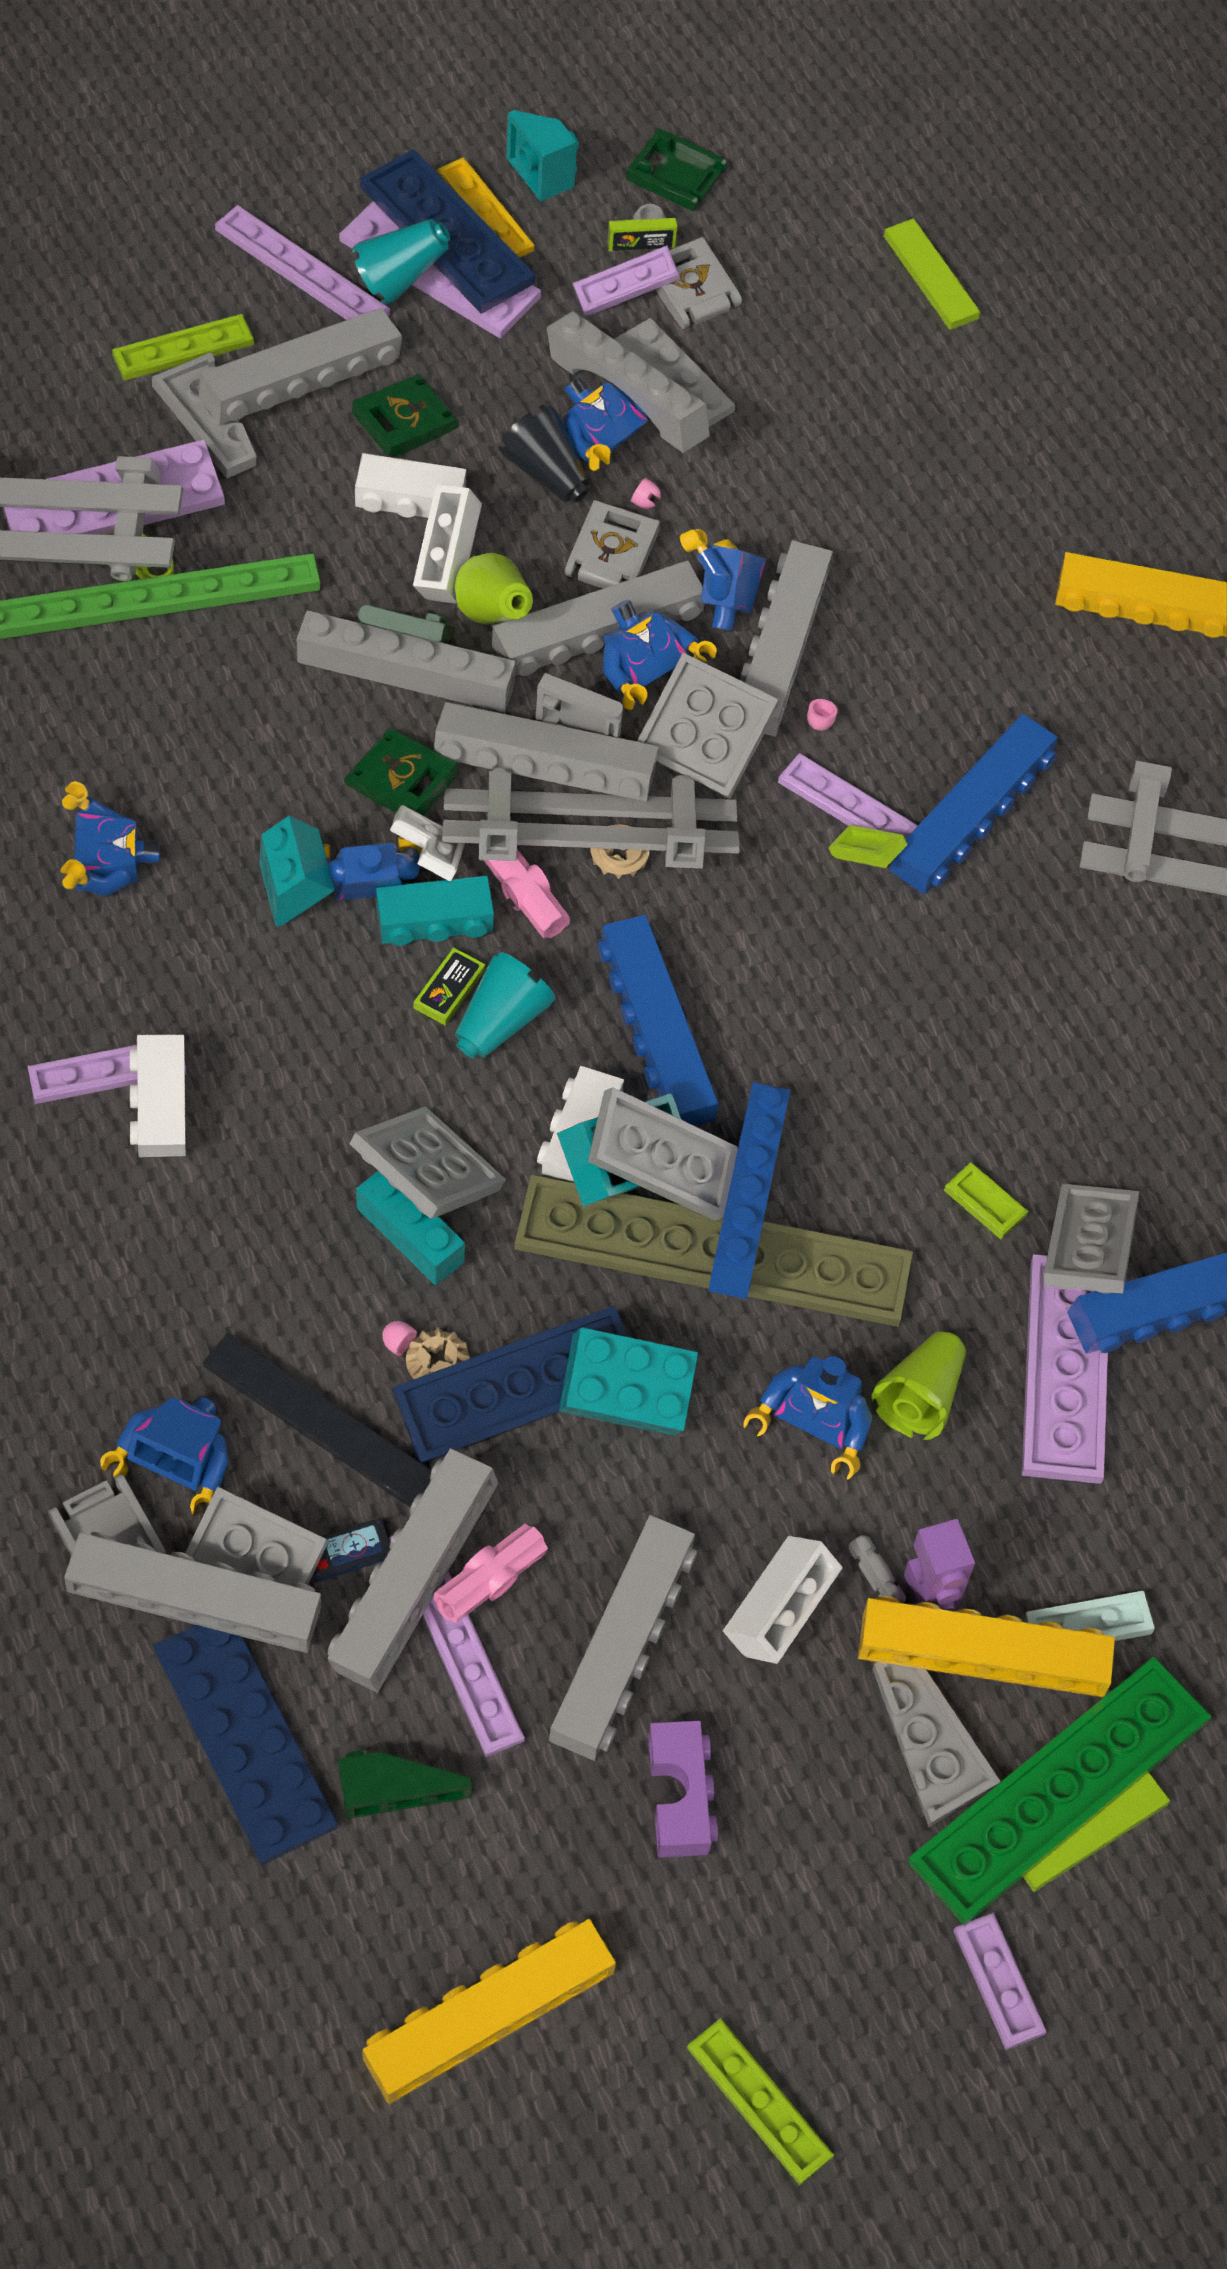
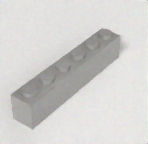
[199,308,402,425]
[740,541,833,737]
[492,560,704,676]
[297,610,516,713]
[434,702,659,802]
[327,1448,499,1693]
[549,1515,698,1761]
[64,1532,321,1653]

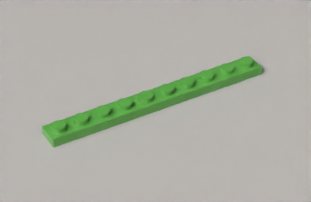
[0,554,320,639]

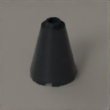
[498,404,591,503]

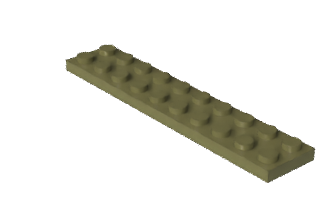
[514,1175,913,1327]

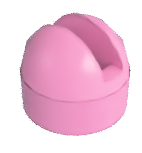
[631,478,661,509]
[807,699,837,731]
[382,1321,417,1356]

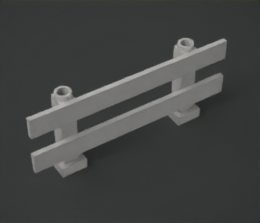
[0,456,184,581]
[1080,760,1227,896]
[442,768,739,868]

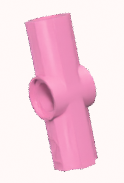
[483,849,570,938]
[433,1524,548,1623]

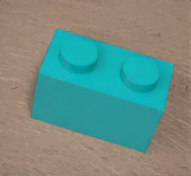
[506,110,579,202]
[259,816,335,926]

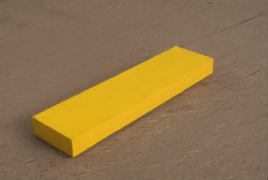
[436,157,534,258]

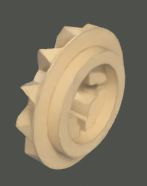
[590,825,649,879]
[406,1327,470,1379]

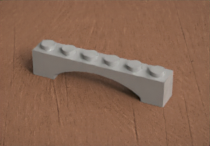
[547,311,710,453]

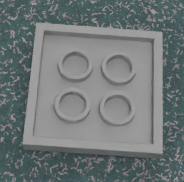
[637,653,781,799]
[349,1106,506,1219]

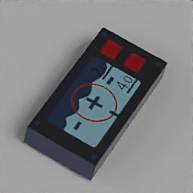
[313,1518,390,1583]

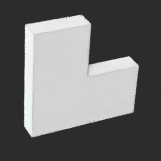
[390,805,465,881]

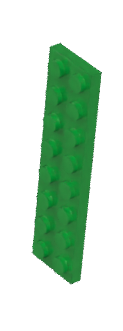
[908,1657,1211,1925]

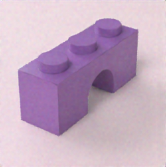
[904,1519,975,1612]
[648,1721,718,1858]

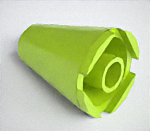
[454,552,533,624]
[871,1332,966,1440]

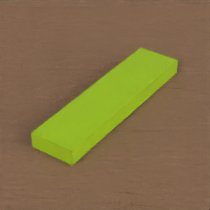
[884,218,980,330]
[112,314,254,381]
[1023,1773,1170,1892]
[687,2018,834,2185]

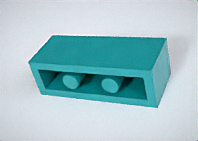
[376,876,494,946]
[356,1171,465,1286]

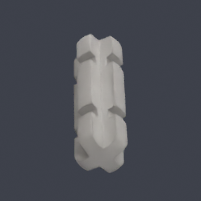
[848,1535,906,1603]

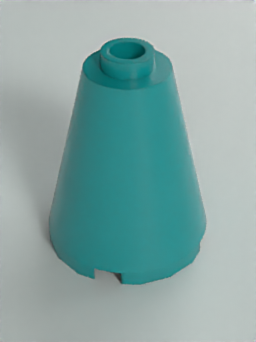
[352,219,450,305]
[455,952,556,1059]

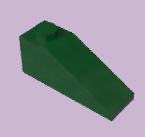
[338,1750,472,1820]

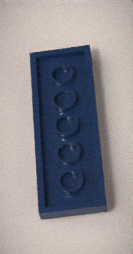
[360,149,536,314]
[391,1305,627,1464]
[153,1625,338,1866]

